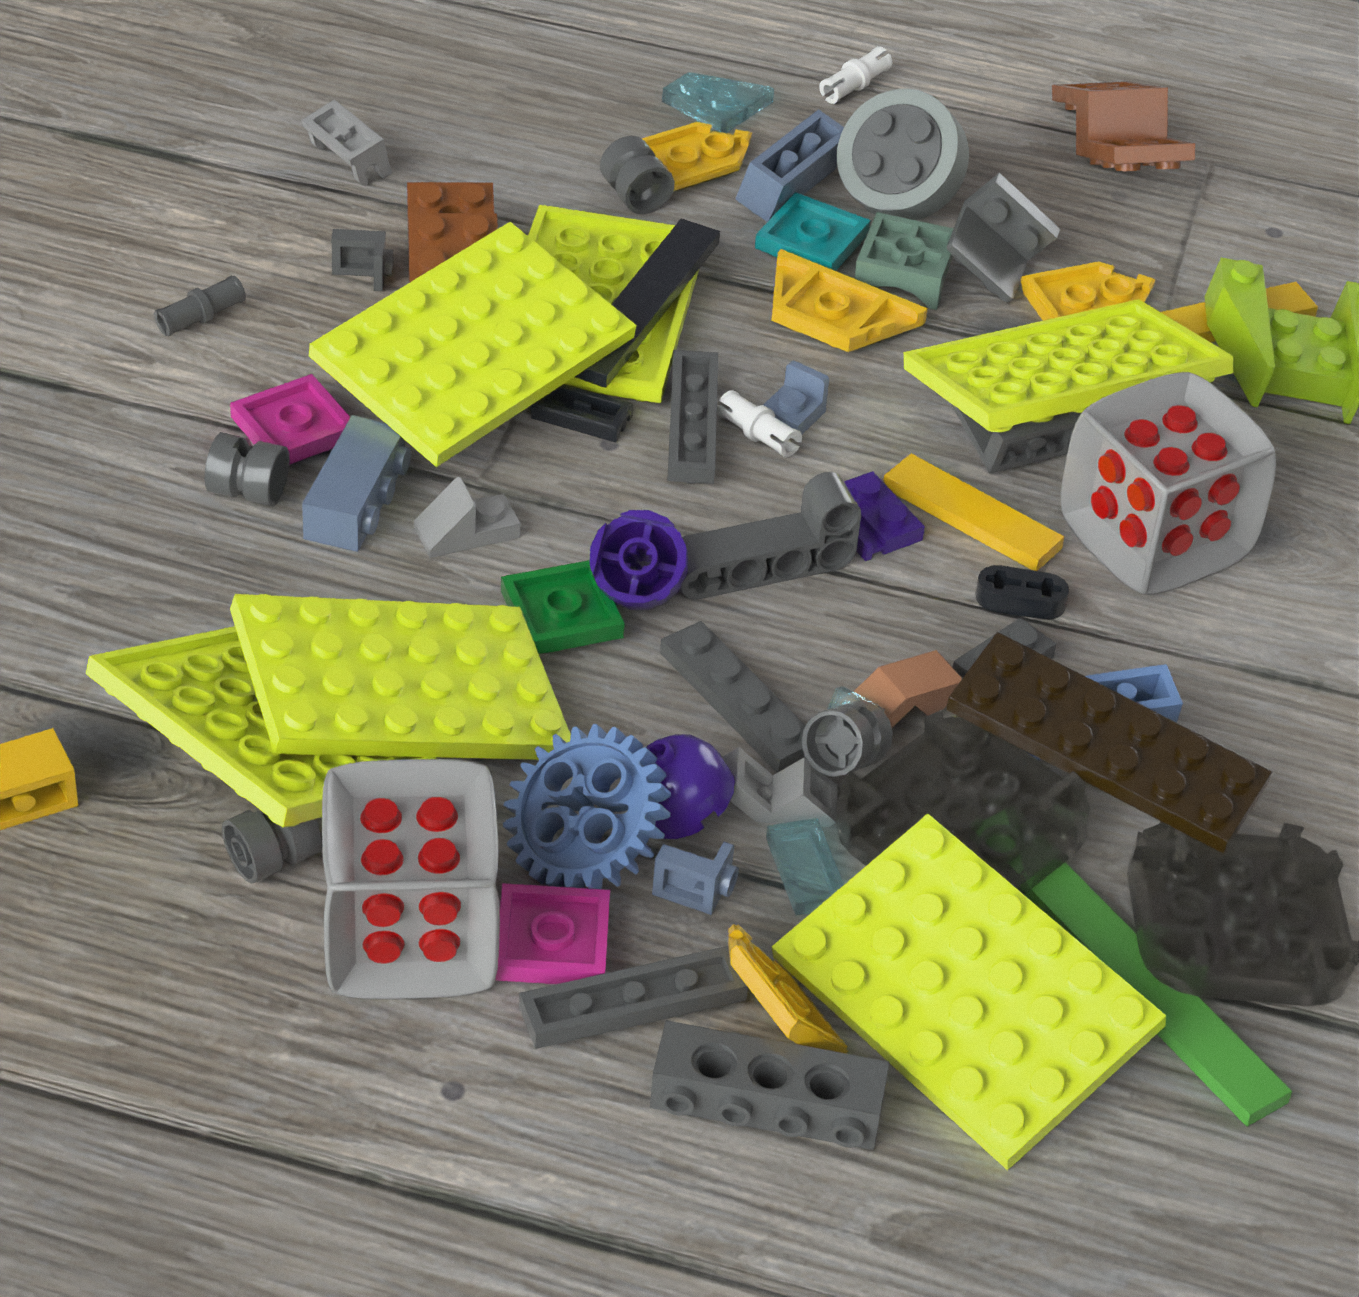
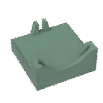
[854,212,954,310]

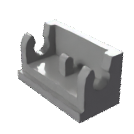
[301,99,392,186]

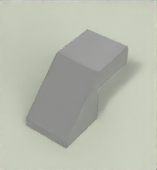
[723,747,838,827]

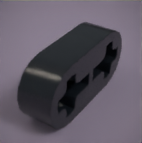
[975,565,1069,620]

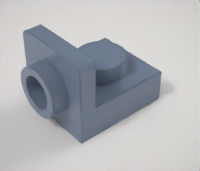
[763,360,829,434]
[652,842,739,915]

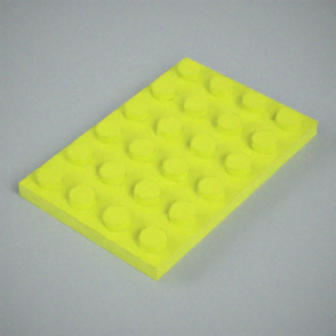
[528,204,699,403]
[309,222,637,467]
[903,299,1233,432]
[230,594,571,760]
[86,626,437,827]
[771,814,1166,1171]

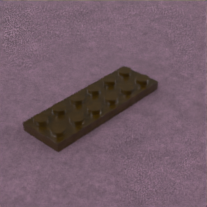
[946,632,1273,854]

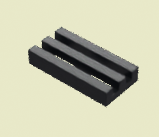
[531,384,633,443]

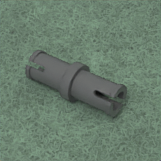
[154,275,246,337]

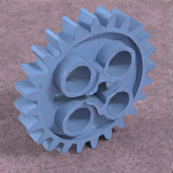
[503,724,671,889]

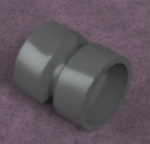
[600,136,675,214]
[204,432,290,506]
[802,700,893,777]
[222,810,322,884]

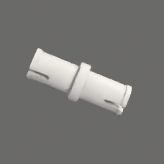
[819,46,892,104]
[717,390,802,457]

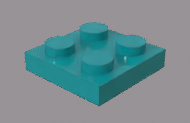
[755,192,871,271]

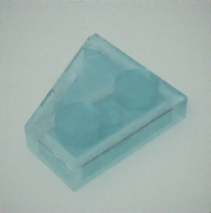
[662,72,774,133]

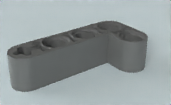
[680,472,861,599]

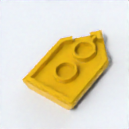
[642,122,752,192]
[1021,261,1156,321]
[728,924,848,1053]

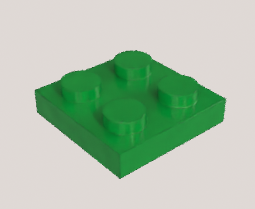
[501,560,625,654]

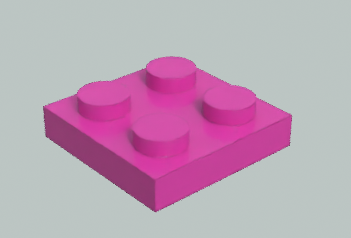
[230,374,350,465]
[495,883,610,984]

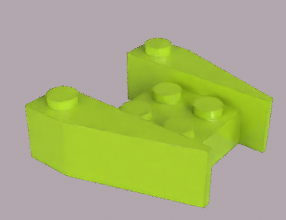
[1204,257,1359,424]

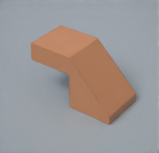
[843,650,962,728]

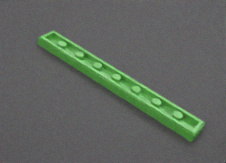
[970,809,1292,1127]

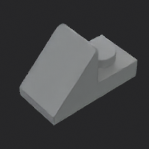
[414,477,521,558]

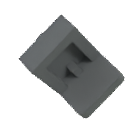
[331,229,394,291]

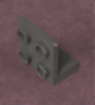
[946,173,1060,303]
[952,404,1081,474]

